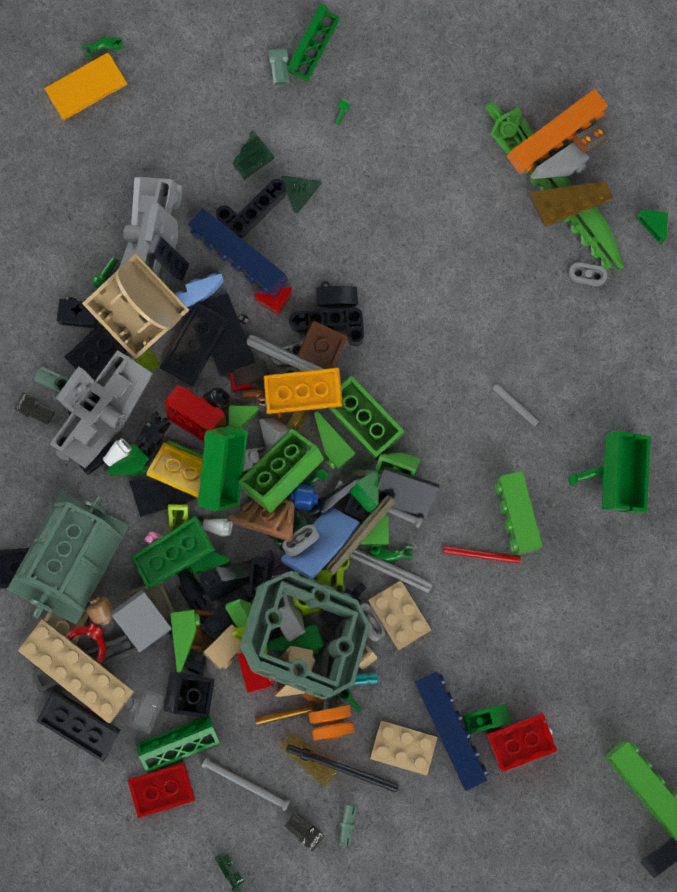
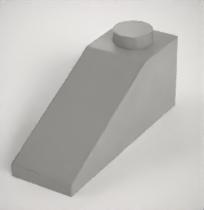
[530,142,590,179]

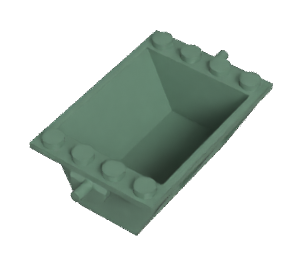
[7,492,130,625]

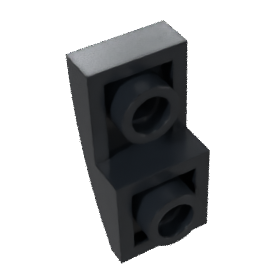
[316,286,358,308]
[640,837,677,878]

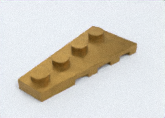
[529,181,613,227]

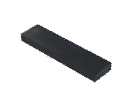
[148,234,189,281]

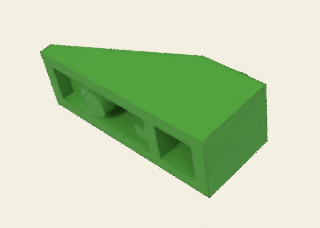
[314,411,355,471]
[170,610,200,672]

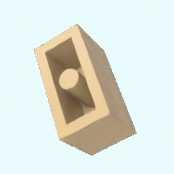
[203,624,242,669]

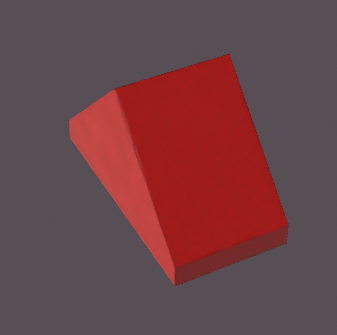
[254,286,293,316]

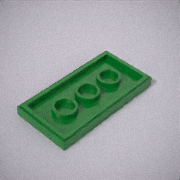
[131,516,215,590]

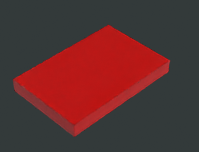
[127,762,196,818]

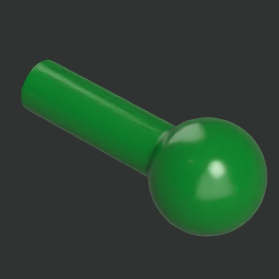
[92,256,119,289]

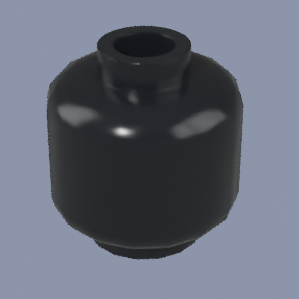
[202,387,230,411]

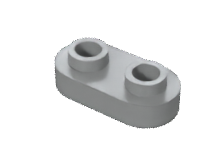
[569,263,607,286]
[283,525,319,556]
[360,603,385,641]

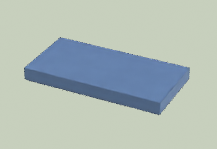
[281,507,360,579]

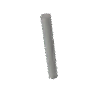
[493,384,540,427]

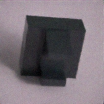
[184,652,207,676]

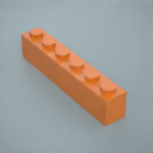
[506,89,608,174]

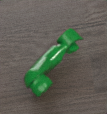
[82,37,123,57]
[568,467,604,486]
[370,544,413,562]

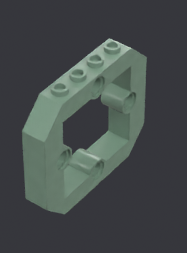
[240,571,370,699]

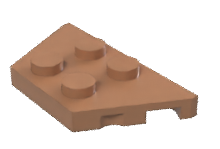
[228,499,295,542]

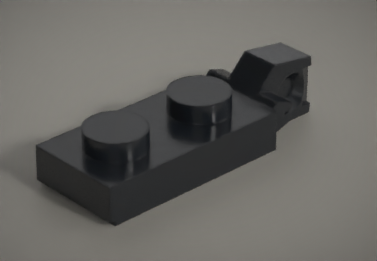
[320,582,367,630]

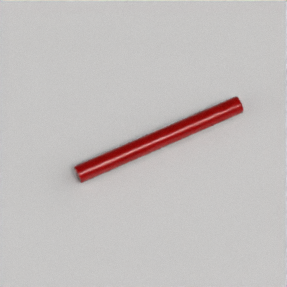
[443,546,521,564]

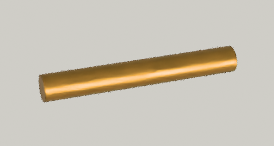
[255,704,314,725]

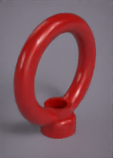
[65,622,106,664]

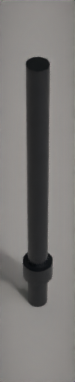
[286,744,399,793]

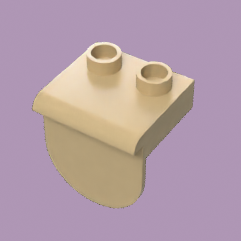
[82,253,189,360]

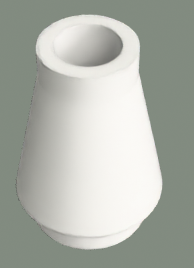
[103,438,132,466]
[203,518,233,537]

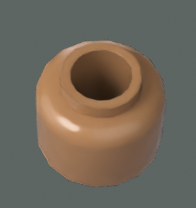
[86,595,114,626]

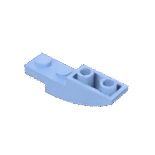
[174,273,224,310]

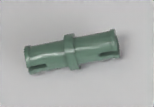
[338,804,358,846]

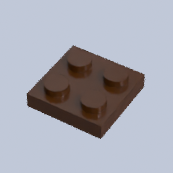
[297,321,348,369]

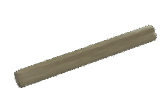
[326,495,395,574]

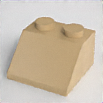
[275,646,315,697]

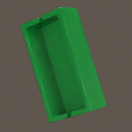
[198,425,248,512]
[602,431,651,514]

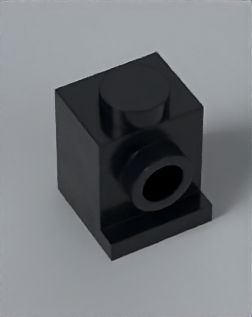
[344,495,374,522]

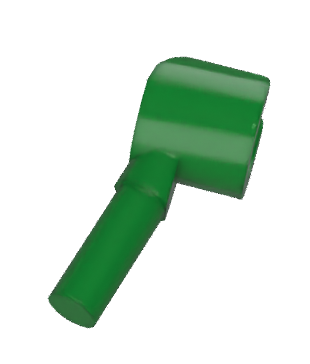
[335,98,350,125]
[304,469,330,485]
[339,689,362,713]

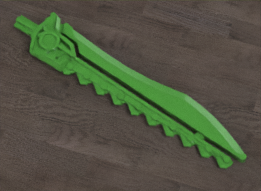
[485,102,624,270]

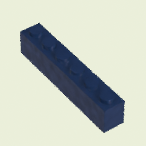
[188,208,288,297]
[414,672,488,791]

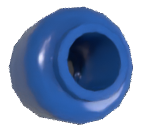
[290,484,319,510]

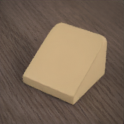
[359,643,377,670]

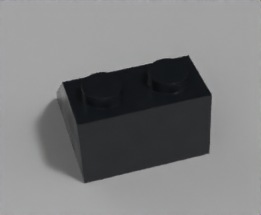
[164,672,215,718]

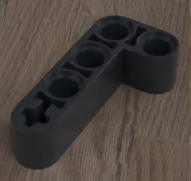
[216,179,286,239]
[289,307,364,346]

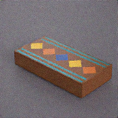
[572,124,609,153]

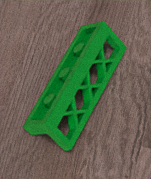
[288,3,340,82]
[136,716,220,773]

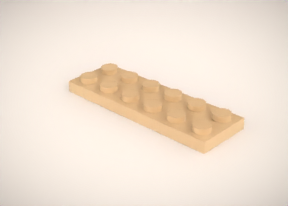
[18,619,135,723]

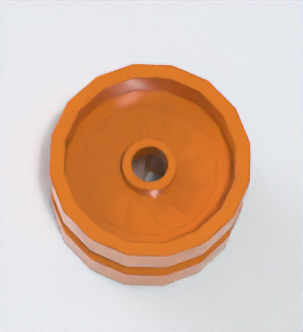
[308,705,355,741]

